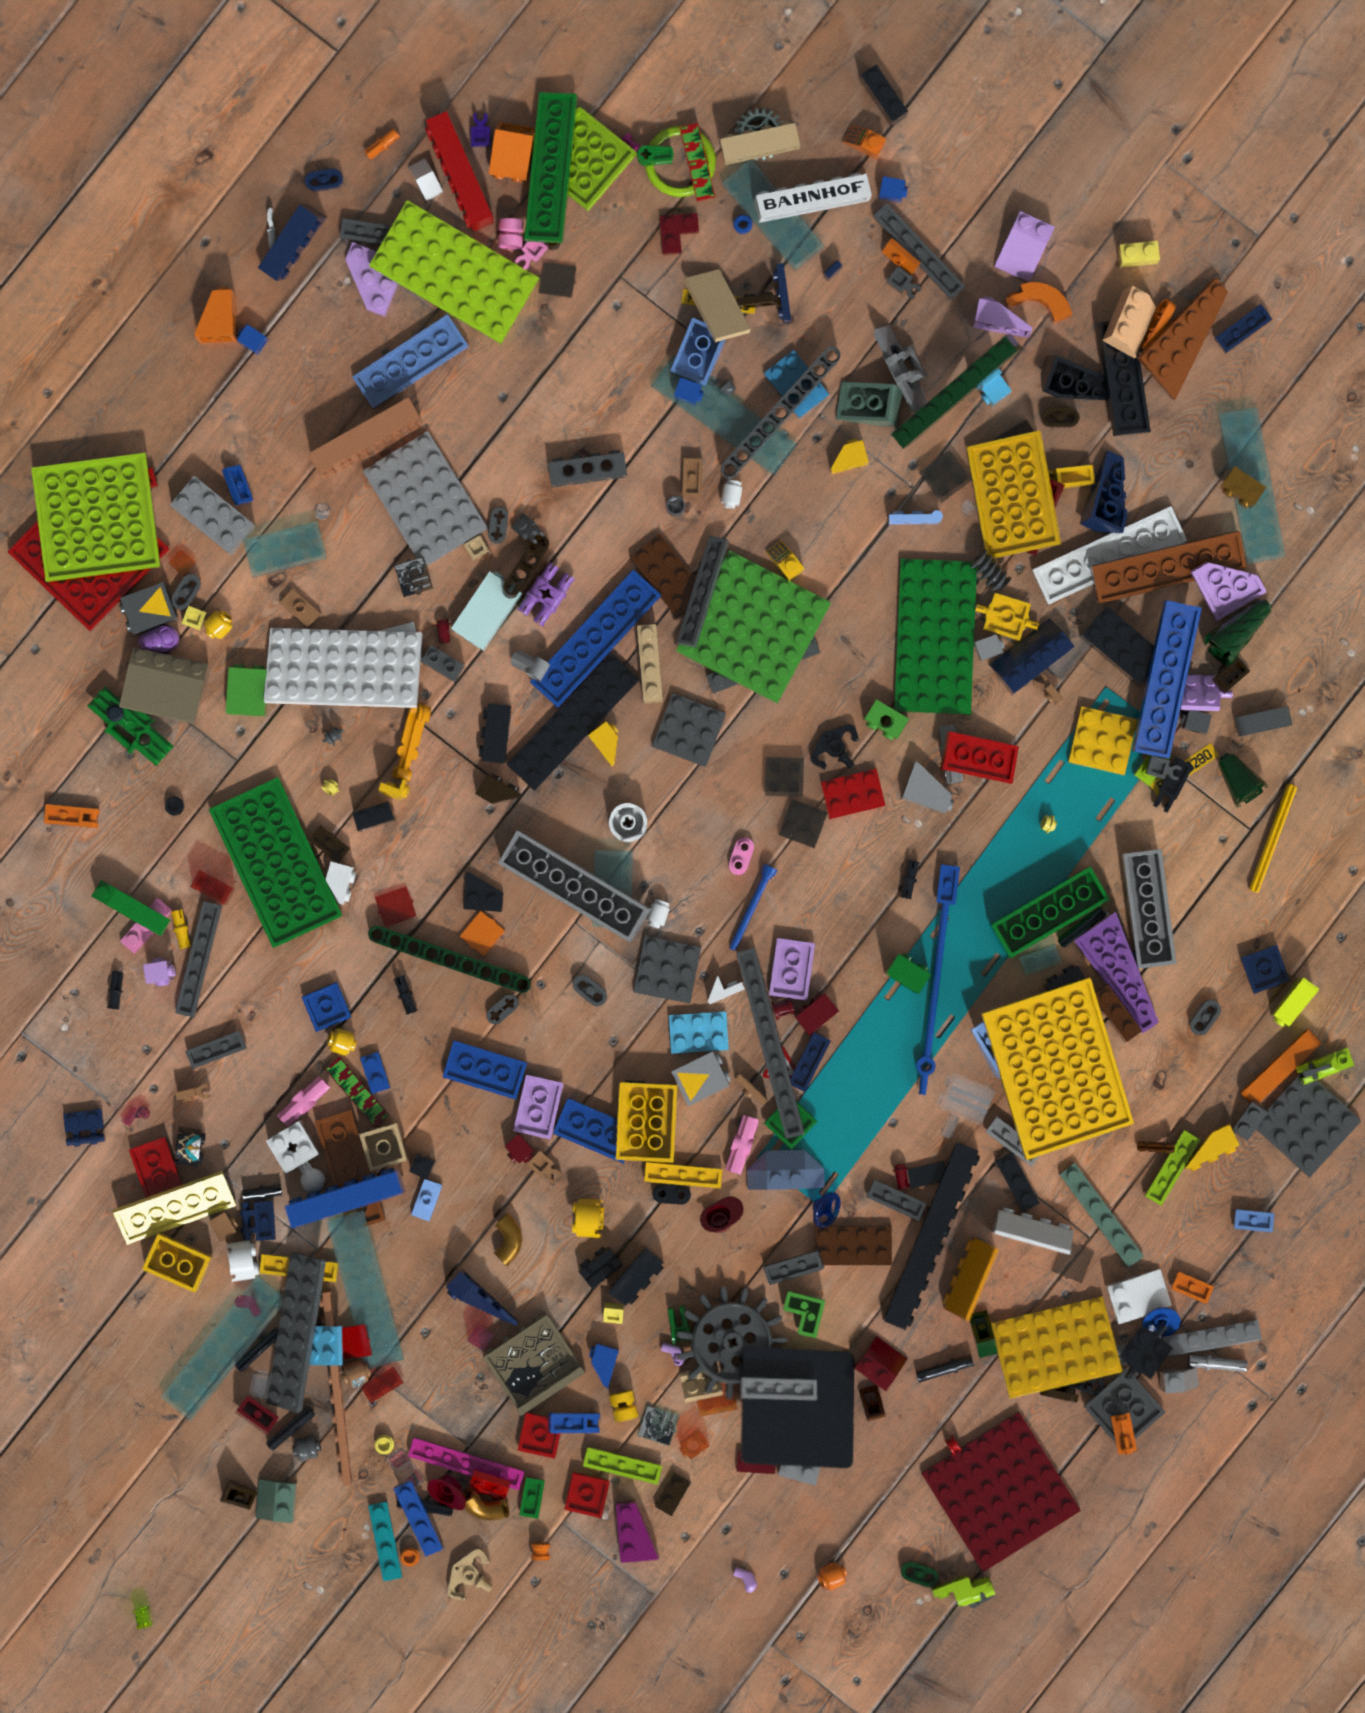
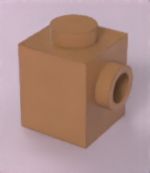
[208,1211,239,1243]

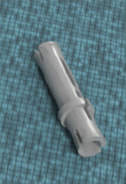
[1188,1355,1248,1372]

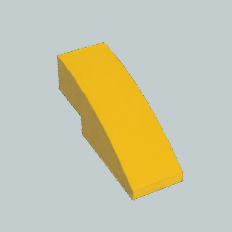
[1048,465,1095,489]

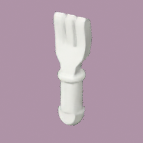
[267,208,276,248]

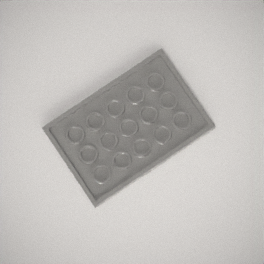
[363,431,488,568]

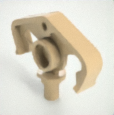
[448,1548,492,1601]

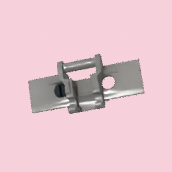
[874,325,928,412]

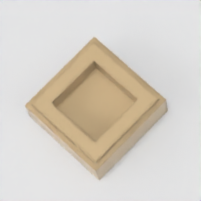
[463,535,490,561]

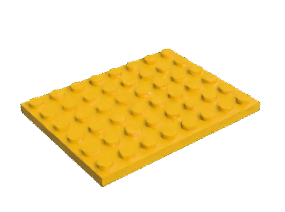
[981,977,1134,1160]

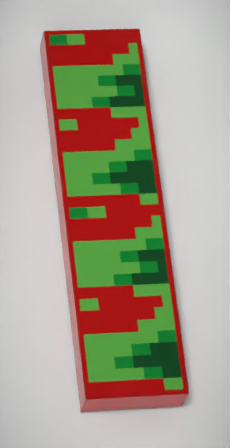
[679,123,715,202]

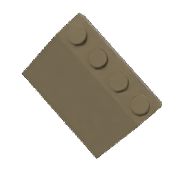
[119,647,209,724]

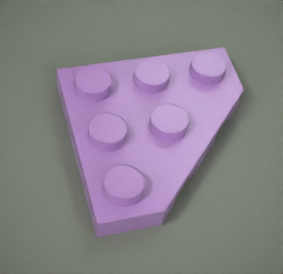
[345,242,398,317]
[1190,561,1266,621]

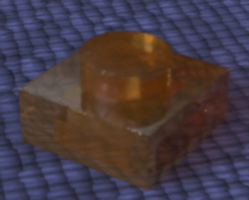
[169,549,196,577]

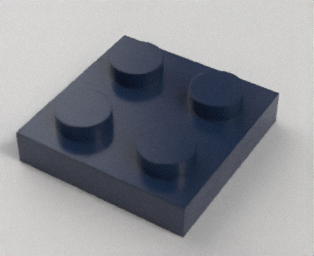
[1240,945,1290,994]

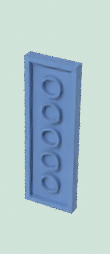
[352,314,469,410]

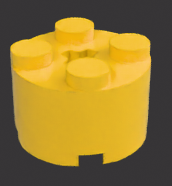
[572,1198,604,1238]

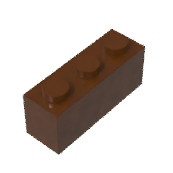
[1095,984,1142,1042]

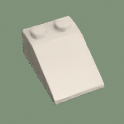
[1105,1269,1172,1324]

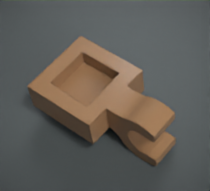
[1033,674,1063,705]
[175,1084,211,1103]

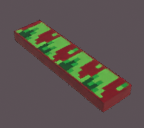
[325,1057,389,1127]

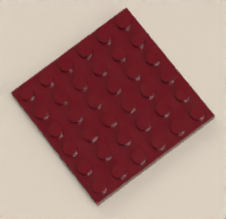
[921,1412,1081,1572]

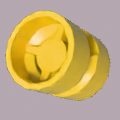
[608,1390,639,1422]

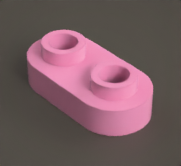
[729,838,754,875]

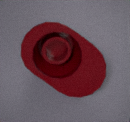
[700,1196,744,1233]
[427,1475,466,1511]

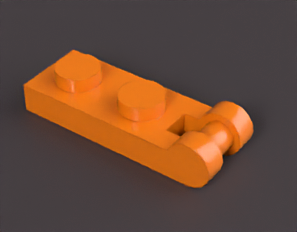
[44,804,100,829]

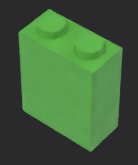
[226,664,267,717]

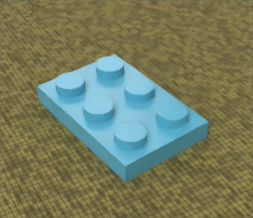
[669,1012,729,1054]
[309,1326,342,1366]

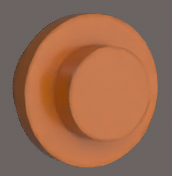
[400,1547,420,1567]

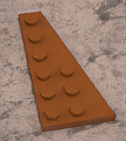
[1137,278,1228,400]

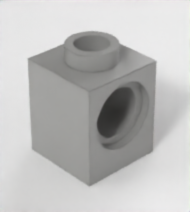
[974,634,1005,662]

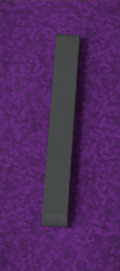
[721,346,841,480]

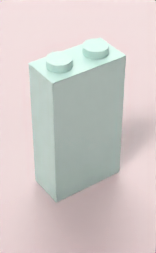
[451,571,522,651]

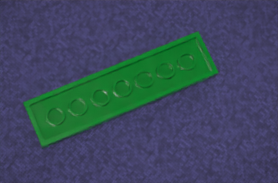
[524,92,578,243]

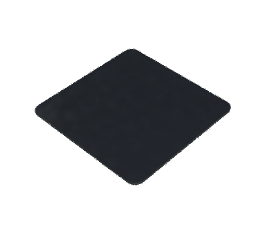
[741,1347,855,1468]

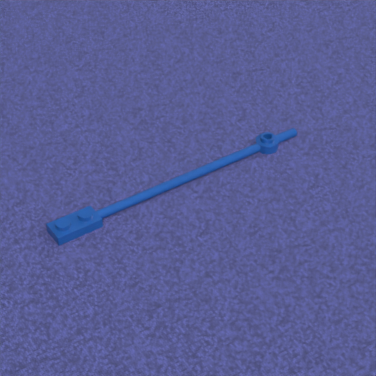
[916,864,960,1095]

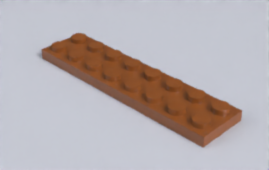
[1091,530,1247,604]

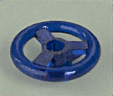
[813,1192,841,1228]

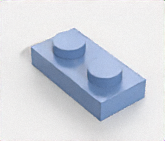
[1233,1209,1274,1232]

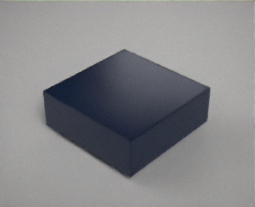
[824,260,843,282]

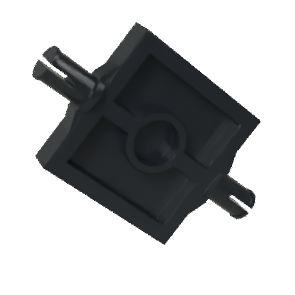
[1119,1323,1173,1381]

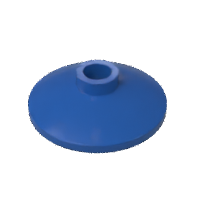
[1142,1307,1180,1337]

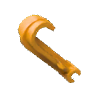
[392,702,431,781]

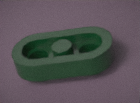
[901,1561,939,1587]

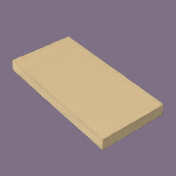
[684,269,750,342]

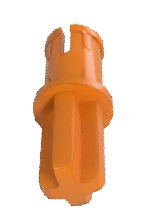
[364,128,400,160]

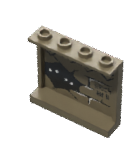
[482,1313,585,1416]

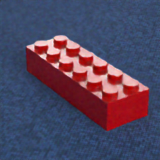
[424,111,494,232]

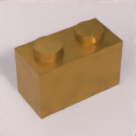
[1220,466,1267,509]

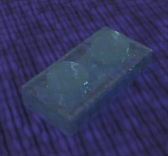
[1019,944,1062,976]

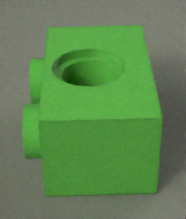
[864,699,909,741]

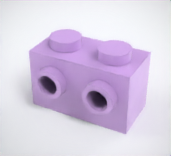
[143,958,176,986]

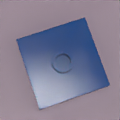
[302,982,352,1032]

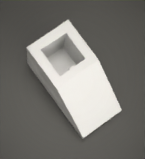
[326,862,356,905]

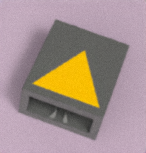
[119,582,179,636]

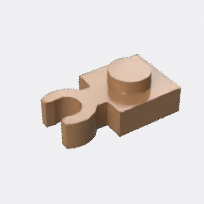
[527,1150,562,1184]

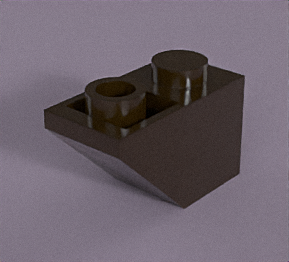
[475,773,521,804]

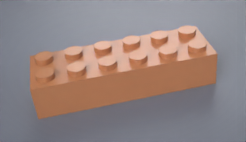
[308,397,422,479]

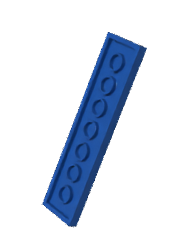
[530,569,662,708]
[1132,600,1202,759]

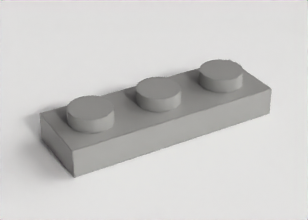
[985,1116,1040,1167]

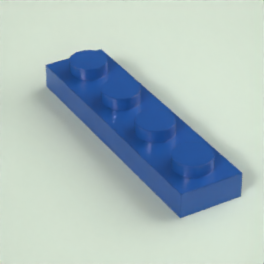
[394,1479,443,1557]

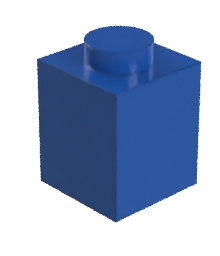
[879,176,908,203]
[237,324,268,356]
[674,377,704,406]

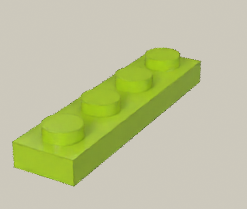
[1144,1130,1201,1206]
[583,1447,662,1485]

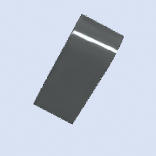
[1234,706,1293,737]

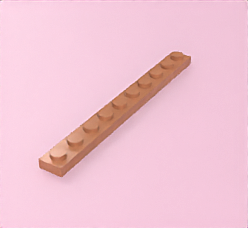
[320,1291,353,1486]

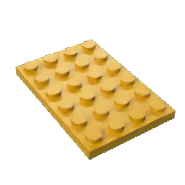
[967,431,1061,559]
[991,1296,1122,1399]

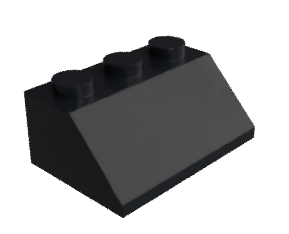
[608,1246,664,1306]

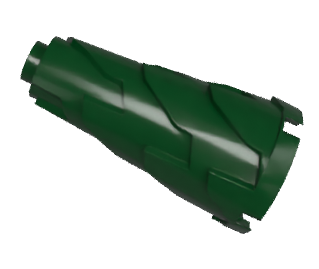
[1203,600,1272,666]

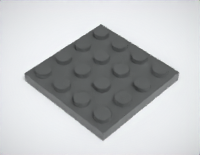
[1257,1073,1361,1178]

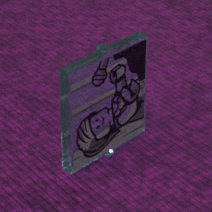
[638,1405,679,1446]

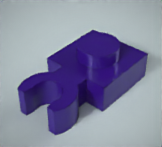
[471,113,491,147]

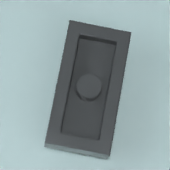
[1232,1099,1269,1141]

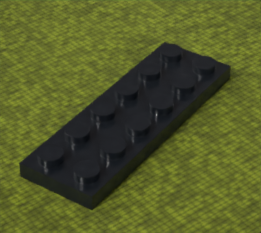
[1096,321,1151,437]

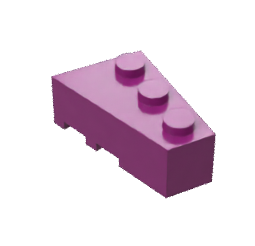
[616,1500,659,1563]

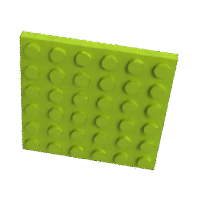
[31,453,161,582]

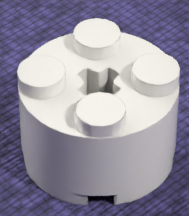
[609,803,647,842]
[226,1240,259,1282]

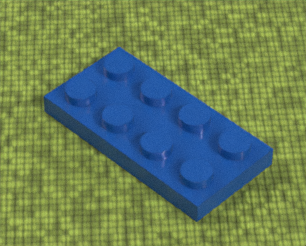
[443,1040,527,1100]
[553,1098,625,1164]

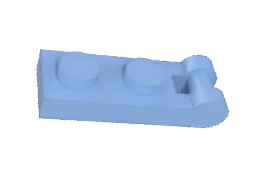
[888,510,943,524]

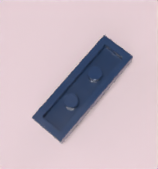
[773,263,791,324]
[1215,304,1272,354]
[790,1032,831,1092]

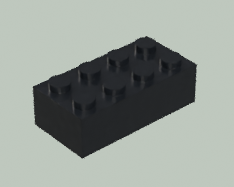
[1080,606,1154,686]

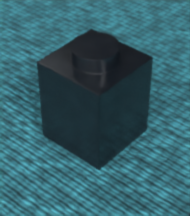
[409,1153,436,1180]

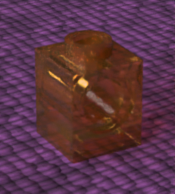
[679,1429,710,1459]

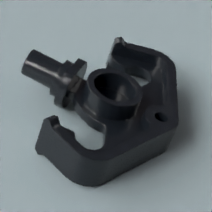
[811,724,859,770]

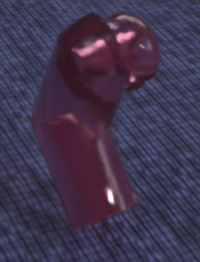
[122,1106,150,1126]
[234,1295,262,1317]

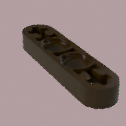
[502,535,549,599]

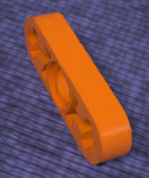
[1140,299,1176,350]

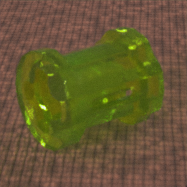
[132,1606,153,1630]

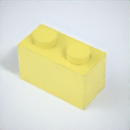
[1117,241,1160,268]

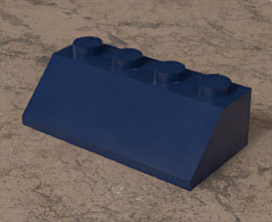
[989,618,1075,695]

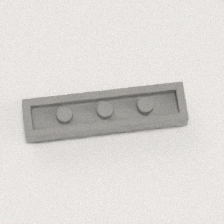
[740,1378,817,1401]

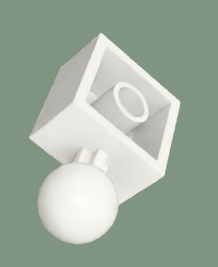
[266,1121,325,1193]

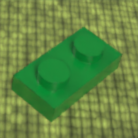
[519,1477,545,1519]

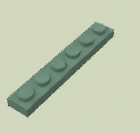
[1059,1163,1144,1268]

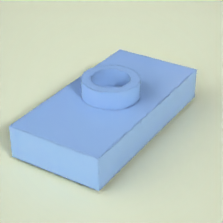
[411,1179,443,1221]

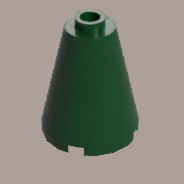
[1218,753,1268,808]

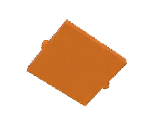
[459,911,505,956]

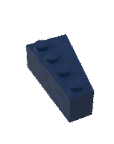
[258,204,327,281]

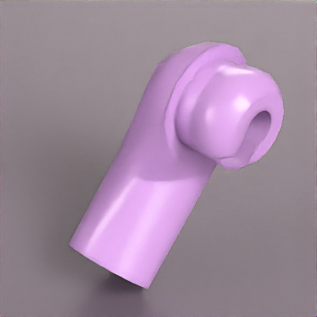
[733,1567,757,1593]

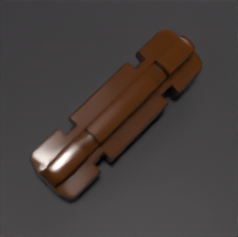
[1137,1141,1175,1153]

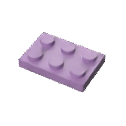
[769,938,815,1000]
[513,1075,564,1140]

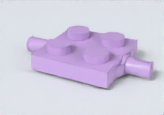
[1181,675,1233,711]

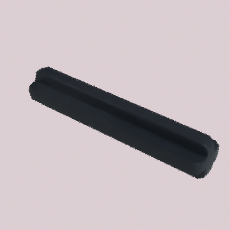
[1058,907,1106,948]
[235,1327,279,1372]
[266,1407,315,1451]
[396,1499,453,1516]

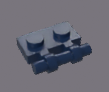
[63,1109,105,1147]
[240,1201,276,1241]

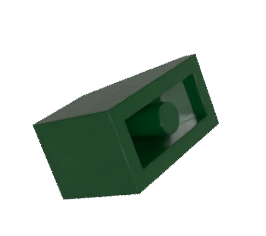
[969,1310,998,1358]

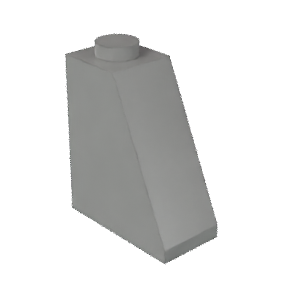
[902,762,954,814]
[1158,1367,1199,1393]

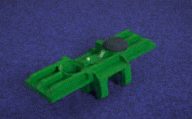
[87,686,174,767]

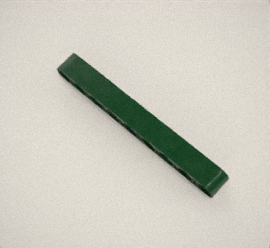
[368,926,532,993]

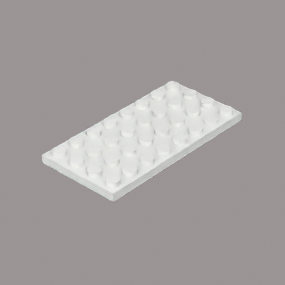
[264,628,423,708]

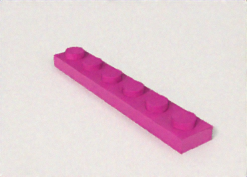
[408,1437,524,1490]

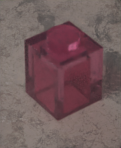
[467,1323,495,1351]

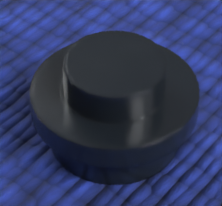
[165,797,184,816]

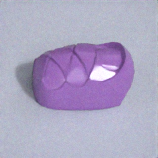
[138,625,180,654]

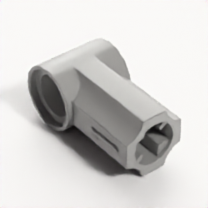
[511,650,550,682]

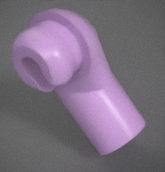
[661,1342,685,1366]

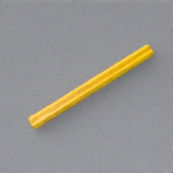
[1249,784,1297,893]

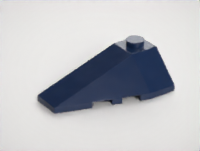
[1080,450,1128,533]
[446,1269,519,1326]

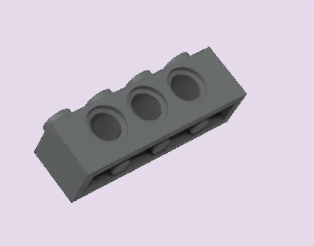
[548,450,627,488]

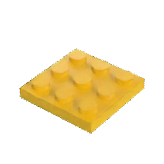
[1068,706,1137,775]

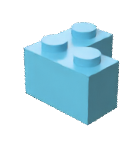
[975,369,1012,407]

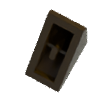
[220,1480,257,1510]

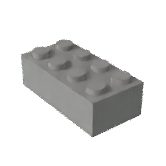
[170,476,256,556]

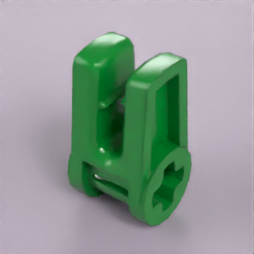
[637,145,674,166]
[668,1305,691,1344]

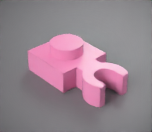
[515,242,548,270]

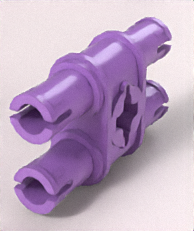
[517,562,575,627]

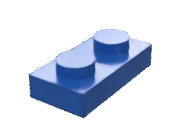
[222,465,254,506]
[360,1052,390,1094]

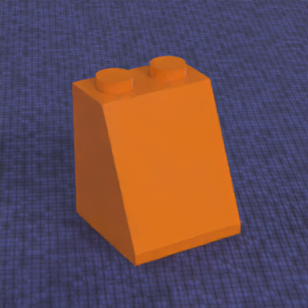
[489,122,535,182]
[195,287,237,343]

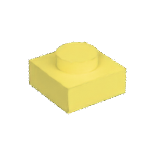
[182,606,207,631]
[603,1303,624,1324]

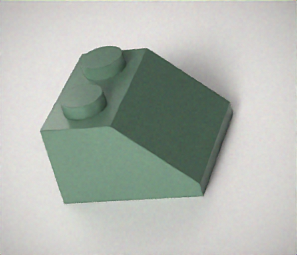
[256,1479,298,1523]

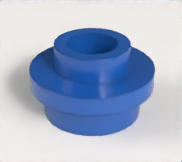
[733,215,752,234]

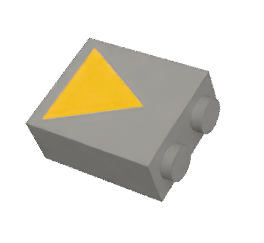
[671,1051,731,1106]

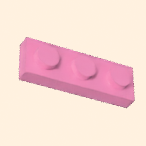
[120,898,173,954]

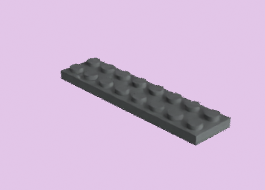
[266,1252,326,1413]

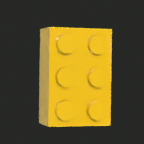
[142,1233,213,1293]

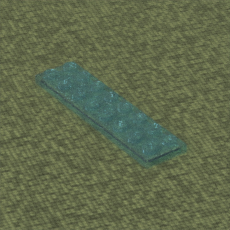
[651,355,797,476]
[1218,407,1286,565]
[326,1211,404,1369]
[161,1275,284,1421]

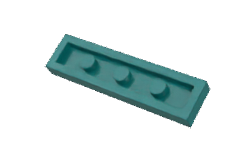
[368,1501,403,1582]

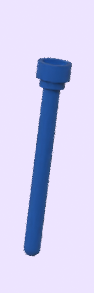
[730,864,777,951]

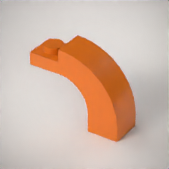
[1004,282,1073,323]

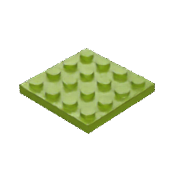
[530,106,637,212]

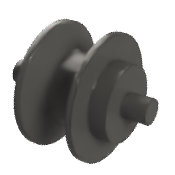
[323,725,344,746]

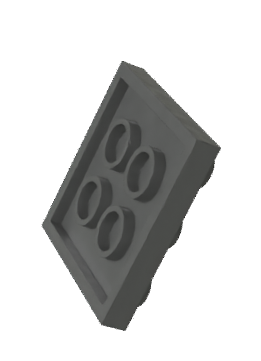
[652,693,726,767]
[634,936,701,1004]
[1083,1368,1165,1443]

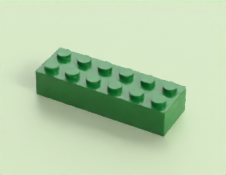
[989,866,1110,958]

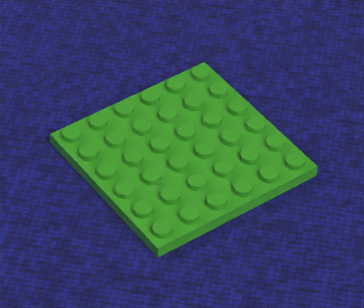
[676,550,831,704]

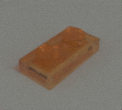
[697,1390,738,1417]

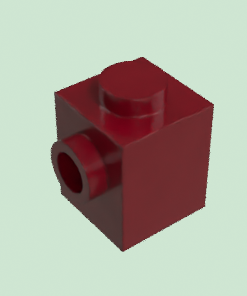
[504,1133,534,1164]

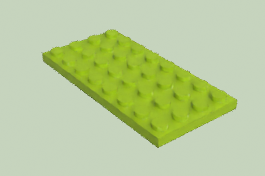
[369,200,539,344]

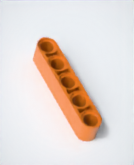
[1240,1029,1322,1103]

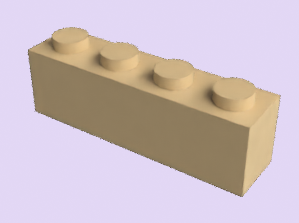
[720,121,800,165]
[637,624,663,704]

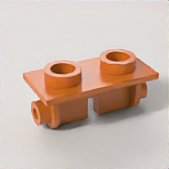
[1111,1413,1137,1455]

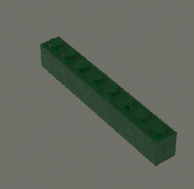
[891,334,1023,449]

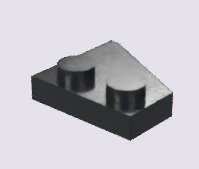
[464,872,504,912]

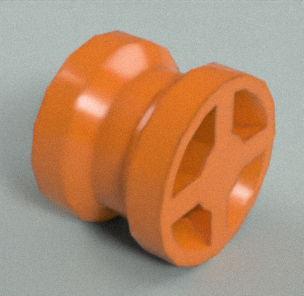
[531,1542,550,1560]

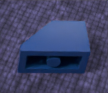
[589,1343,619,1388]

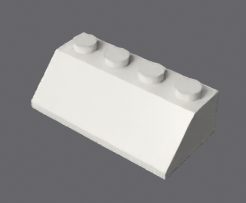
[992,1207,1074,1255]

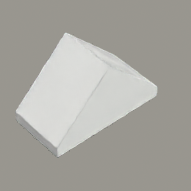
[408,159,443,201]

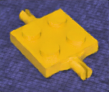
[975,593,1039,641]

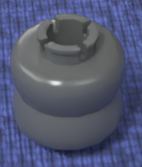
[292,1435,321,1462]

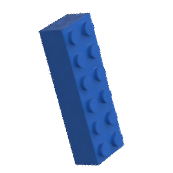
[284,1167,405,1229]

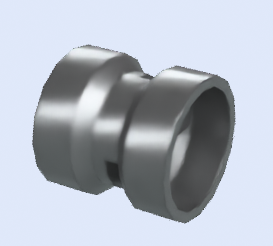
[666,496,685,517]

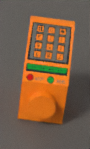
[843,125,887,160]

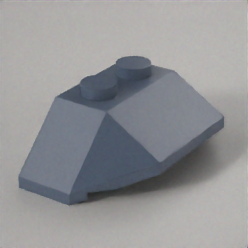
[747,1150,824,1190]

